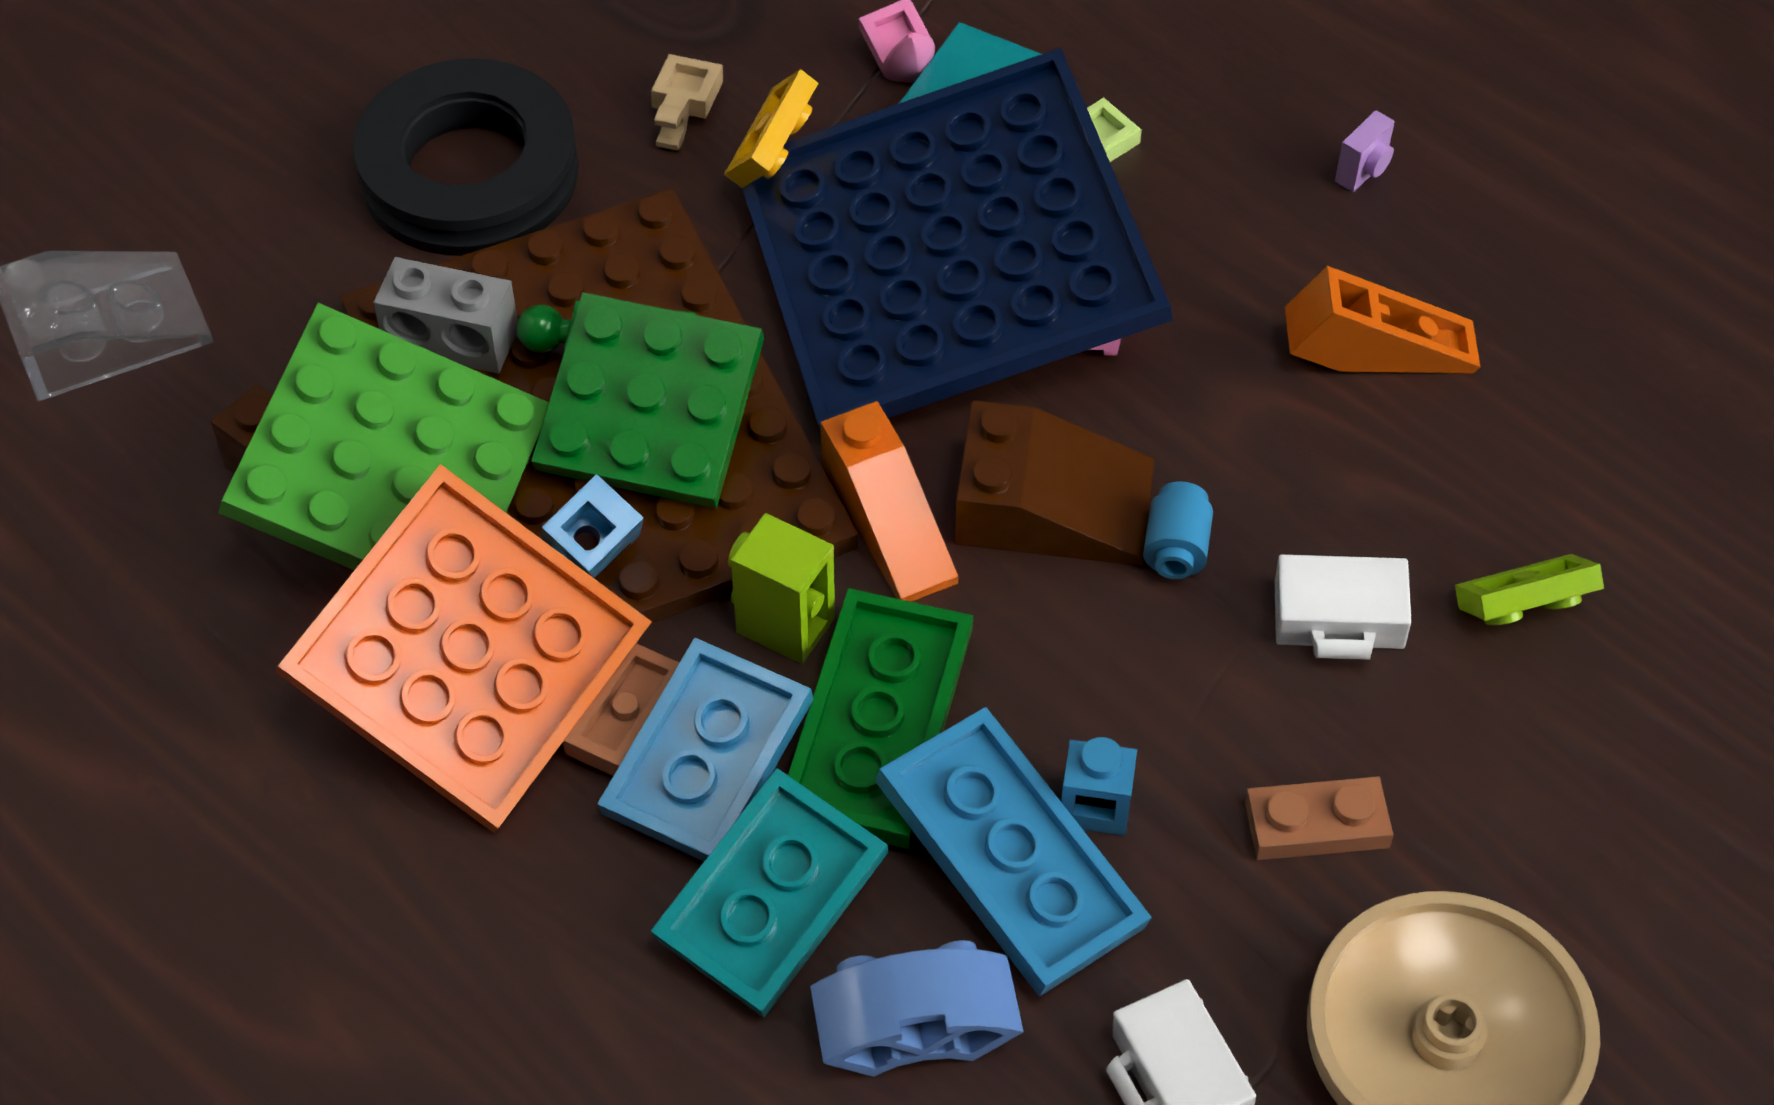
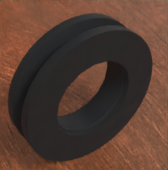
[353,58,578,256]

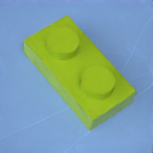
[1455,554,1604,625]

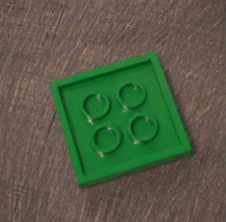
[531,292,764,509]

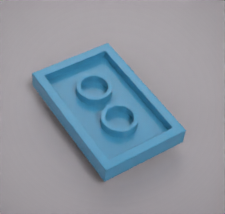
[597,637,814,861]

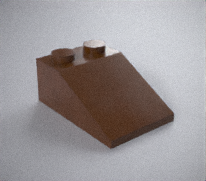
[955,400,1154,566]

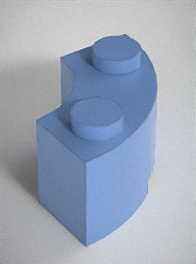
[810,940,1024,1077]

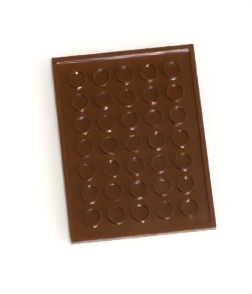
[340,188,858,623]

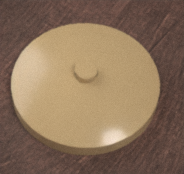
[1307,891,1600,1105]

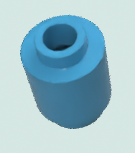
[1143,481,1213,579]

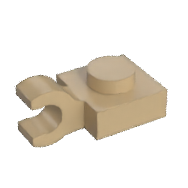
[651,54,723,151]

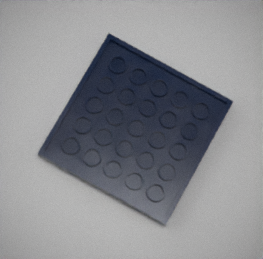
[742,48,1173,431]

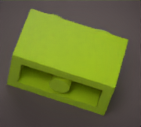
[728,513,835,665]

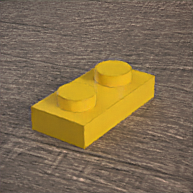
[724,69,818,188]

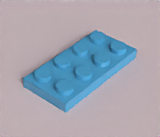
[875,707,1152,997]

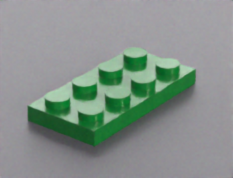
[788,588,973,849]

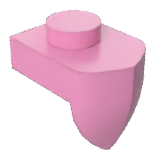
[859,0,935,83]

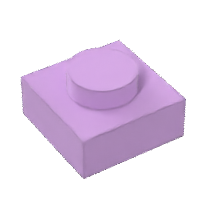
[1335,110,1395,193]

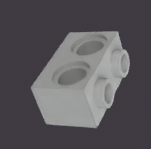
[373,257,518,374]

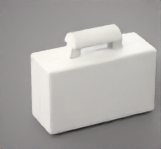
[1274,554,1411,660]
[1106,979,1256,1105]

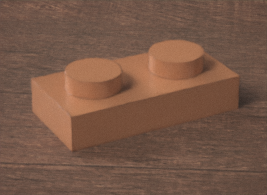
[563,643,680,776]
[1245,776,1393,861]

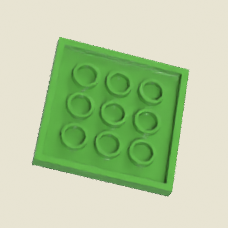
[218,303,549,570]

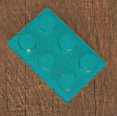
[651,768,889,1018]

